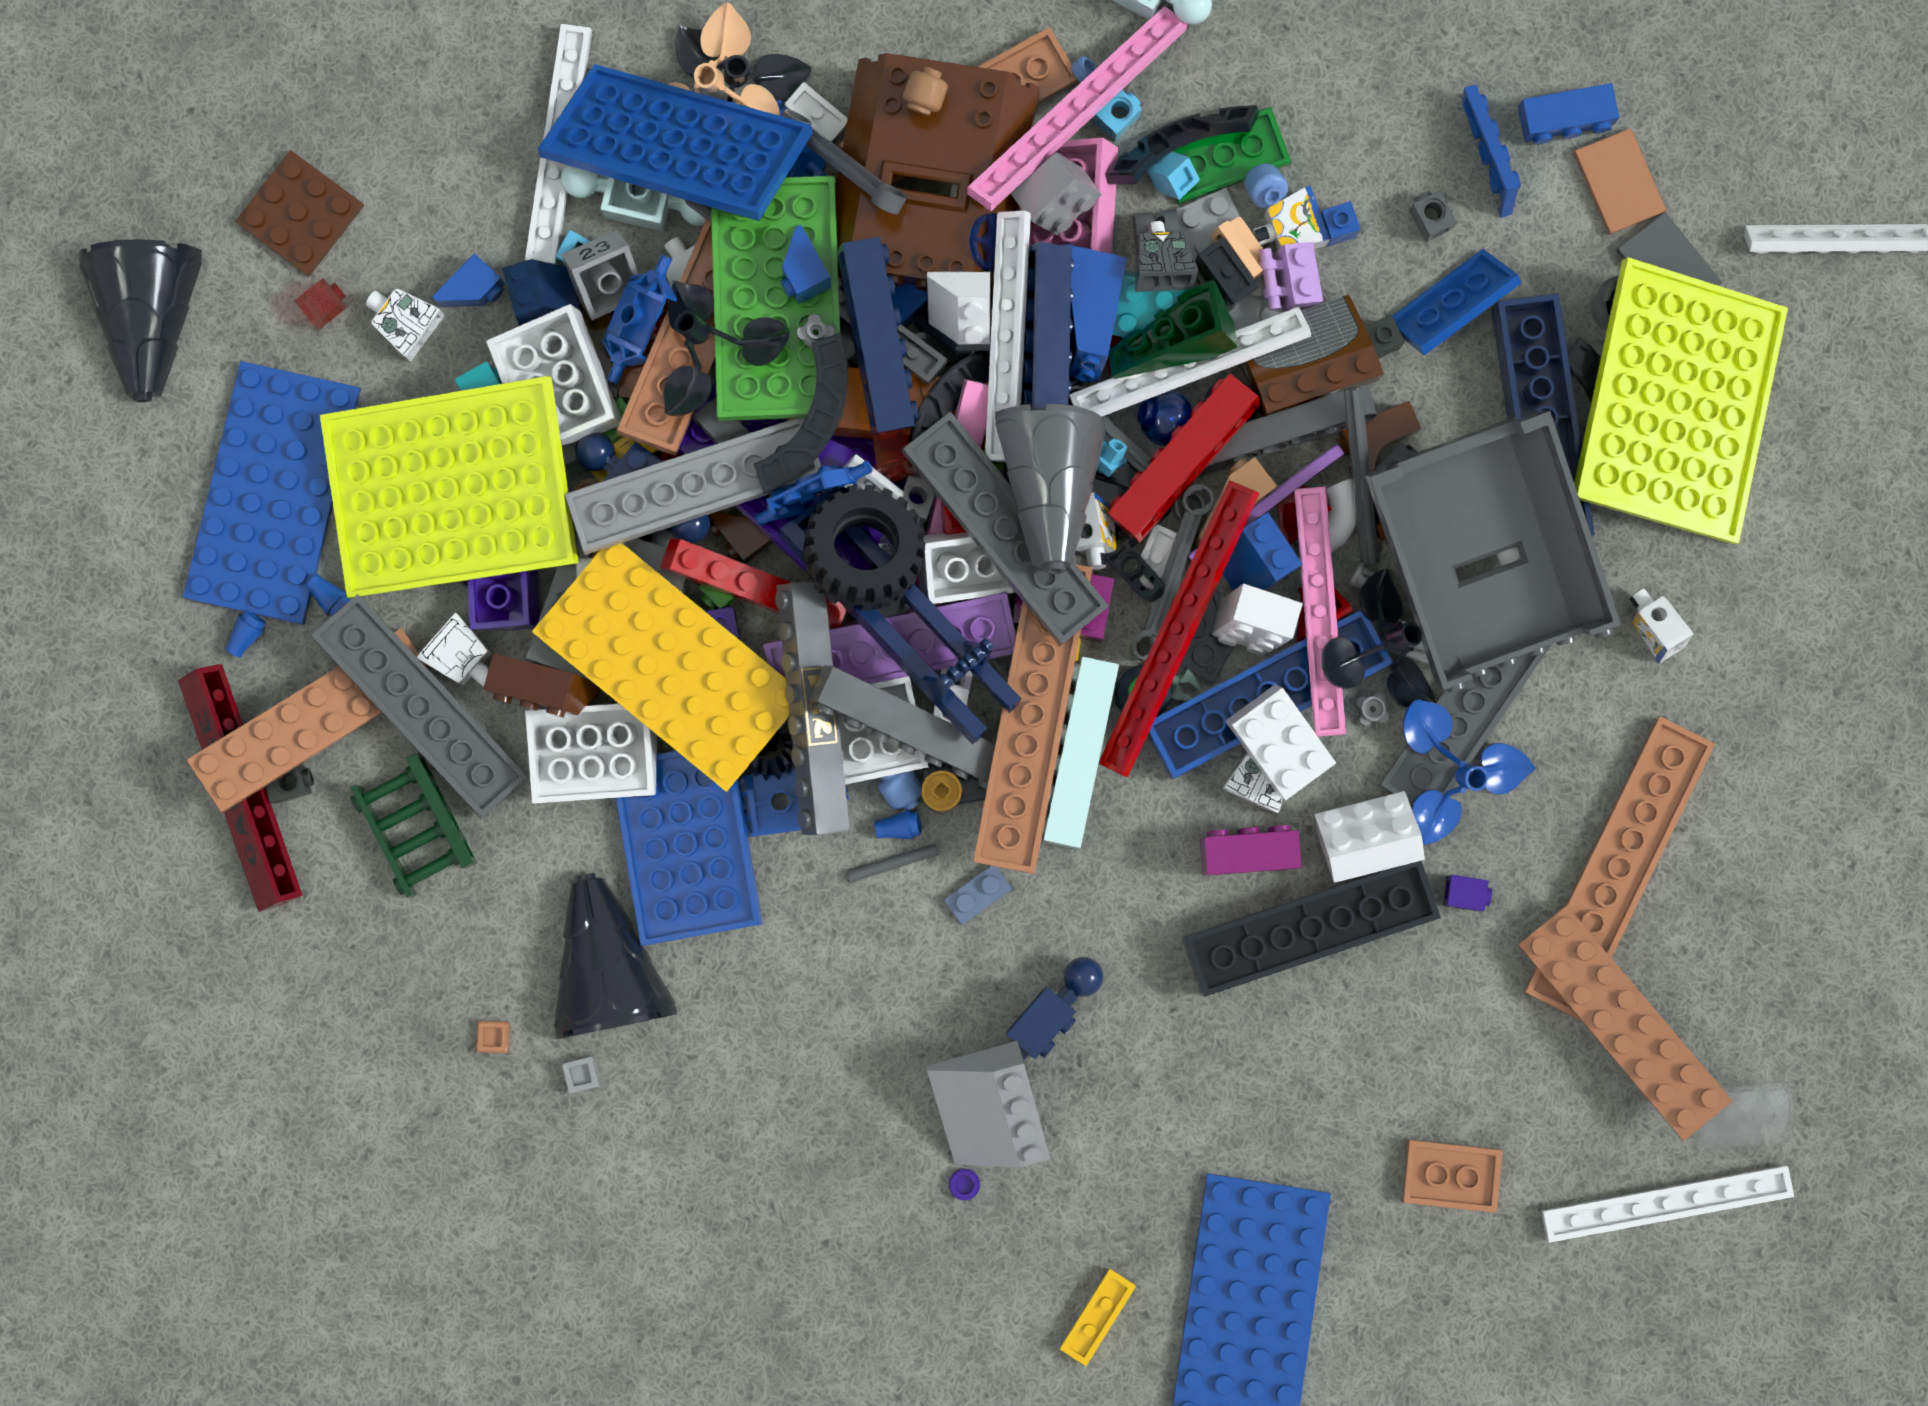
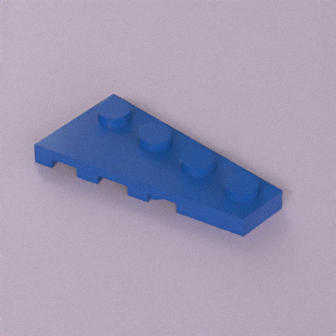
[1462,84,1521,218]

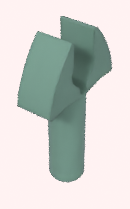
[1170,669,1200,701]

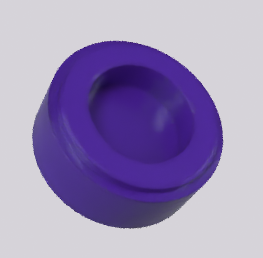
[949,1168,980,1200]

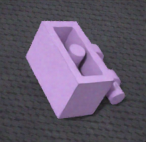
[1258,242,1323,312]

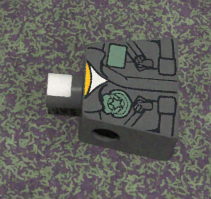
[1135,221,1198,292]

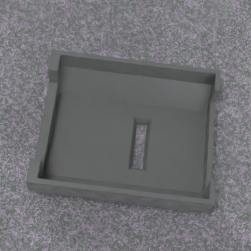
[1365,410,1621,692]

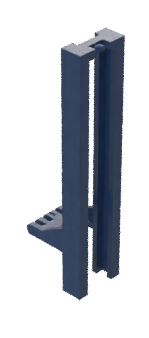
[779,493,1022,745]

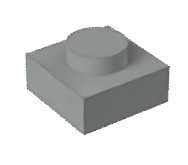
[562,1056,601,1094]

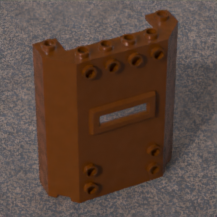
[835,53,1040,309]

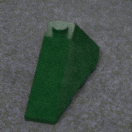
[1108,280,1238,379]

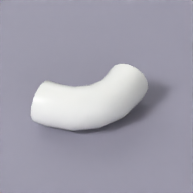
[1326,478,1357,553]

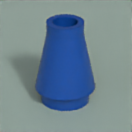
[305,574,350,616]
[225,610,266,658]
[875,809,922,840]

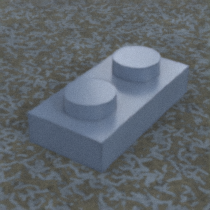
[945,866,1012,925]

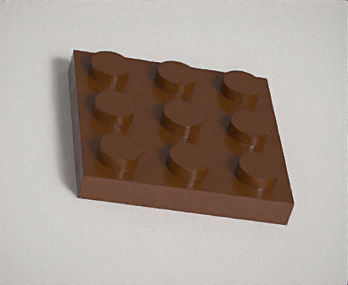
[235,150,364,277]

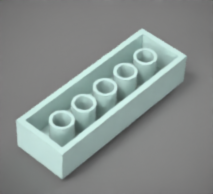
[1042,657,1119,849]

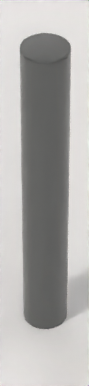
[847,843,939,883]

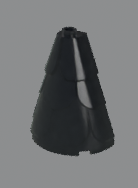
[79,239,202,402]
[554,873,677,1039]

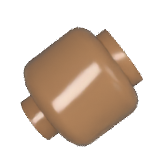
[903,67,948,116]

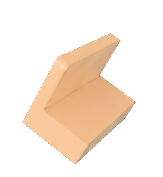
[1210,217,1263,280]

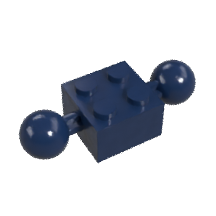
[575,432,710,544]
[1006,957,1103,1061]

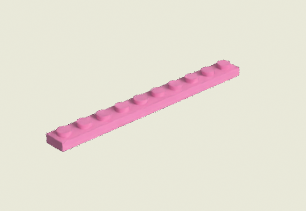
[967,6,1187,211]

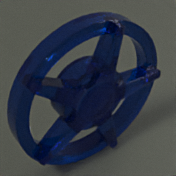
[969,213,997,272]

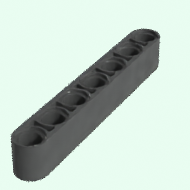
[1197,385,1377,478]

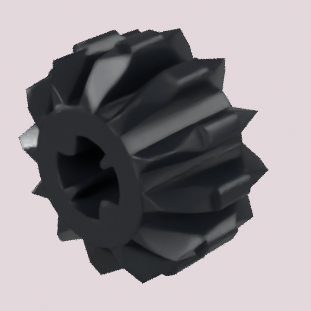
[748,730,794,781]

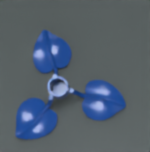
[1403,699,1536,845]

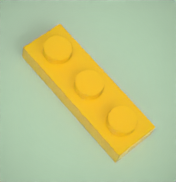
[1059,1268,1136,1366]

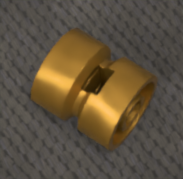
[921,771,962,813]

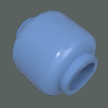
[1244,163,1288,209]
[878,770,922,810]

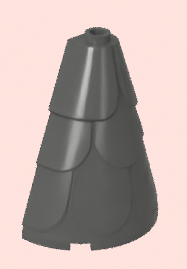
[995,404,1106,574]

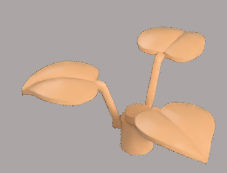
[668,2,780,116]

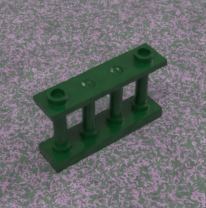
[350,753,478,898]

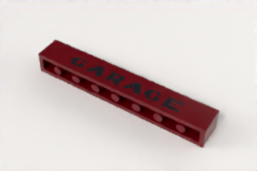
[178,664,303,912]

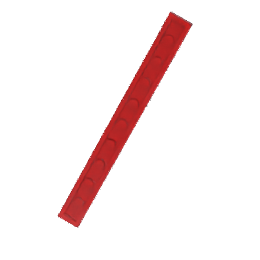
[1098,480,1260,777]

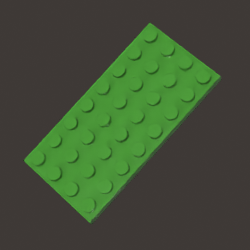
[711,176,843,421]

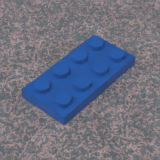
[1392,249,1521,355]

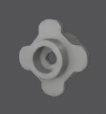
[797,314,834,350]
[1356,693,1389,726]

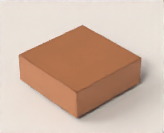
[476,1021,510,1053]

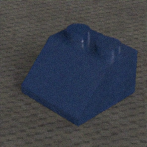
[502,259,582,326]

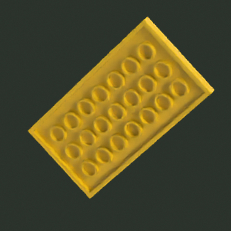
[532,543,790,792]

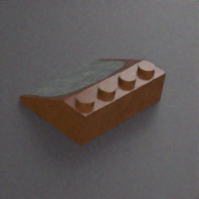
[1243,294,1384,417]

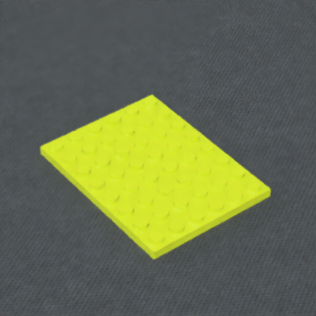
[1574,257,1788,544]
[320,376,579,598]

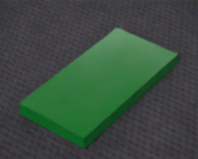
[1173,107,1292,205]

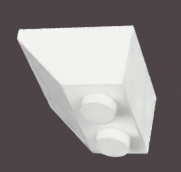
[927,272,991,344]

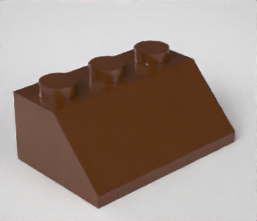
[483,654,600,718]

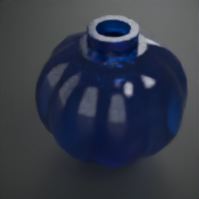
[1137,389,1192,447]

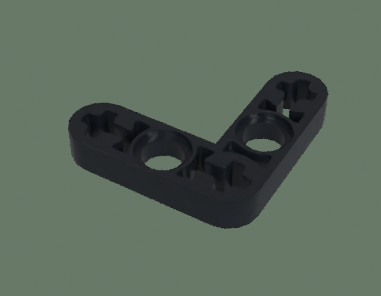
[1105,507,1172,602]

